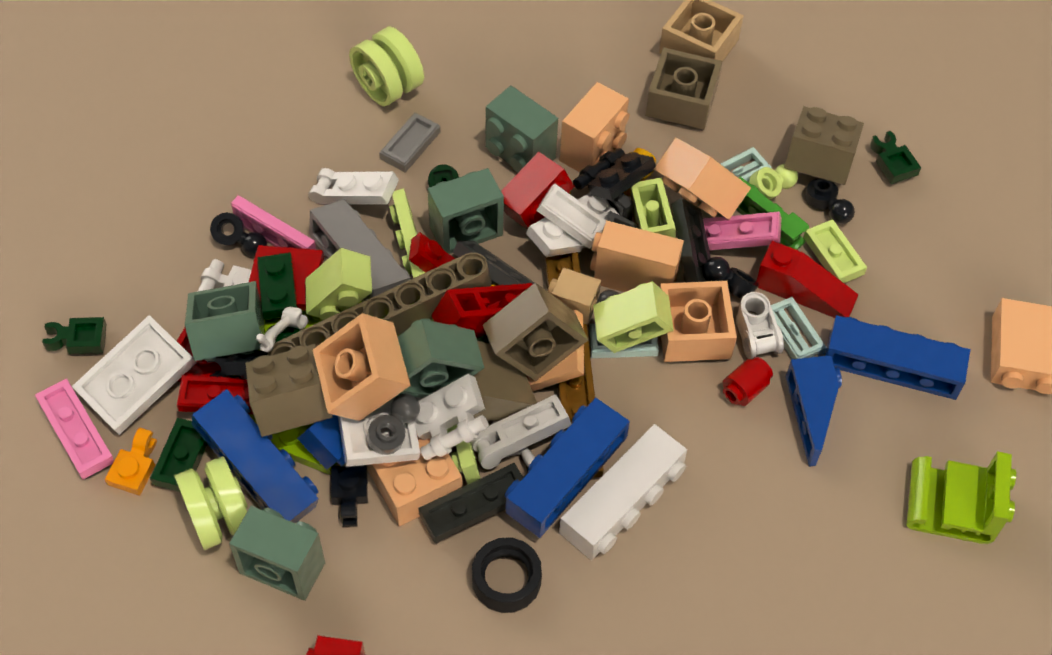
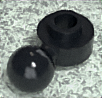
[805,179,855,224]
[210,212,267,258]
[703,257,759,298]

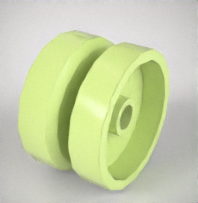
[349,26,424,107]
[174,456,248,550]

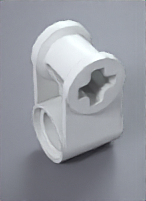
[736,292,784,359]

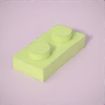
[803,219,867,283]

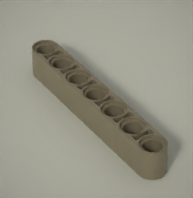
[267,252,492,356]

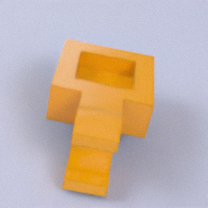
[104,427,157,496]

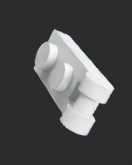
[308,168,399,204]
[471,394,571,469]

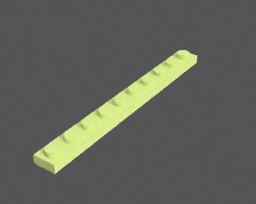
[389,188,481,484]

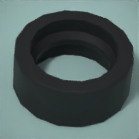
[472,537,542,613]

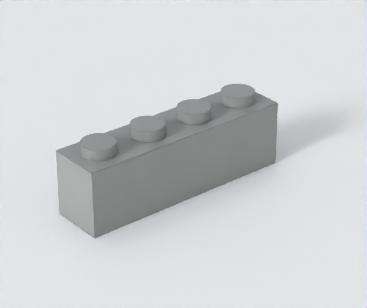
[309,199,411,302]

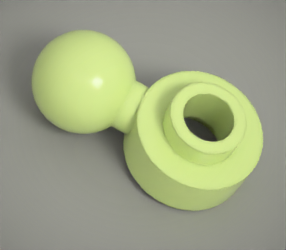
[749,164,798,200]

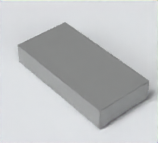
[379,113,440,173]

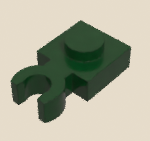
[870,131,921,184]
[42,317,107,354]

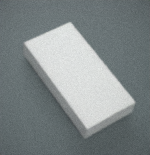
[536,183,606,249]

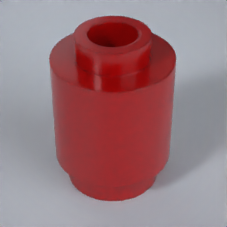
[723,357,773,406]

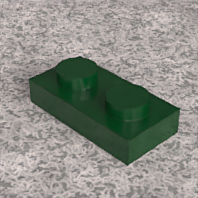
[257,252,298,320]
[150,418,207,492]

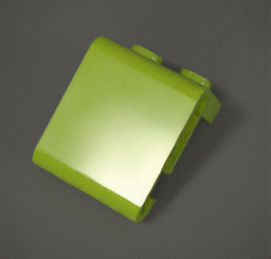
[907,451,1016,544]

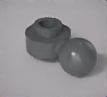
[367,393,420,455]

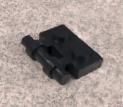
[573,148,656,200]

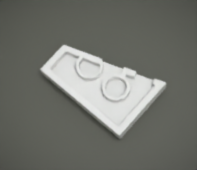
[526,193,619,257]

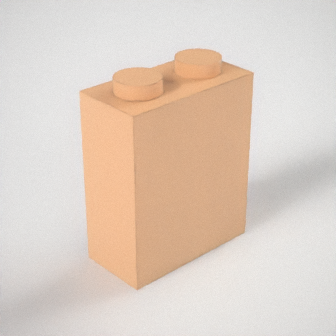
[590,220,684,292]
[991,298,1052,394]

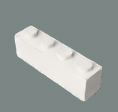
[559,424,687,561]

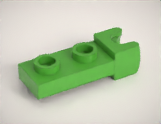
[736,177,809,250]

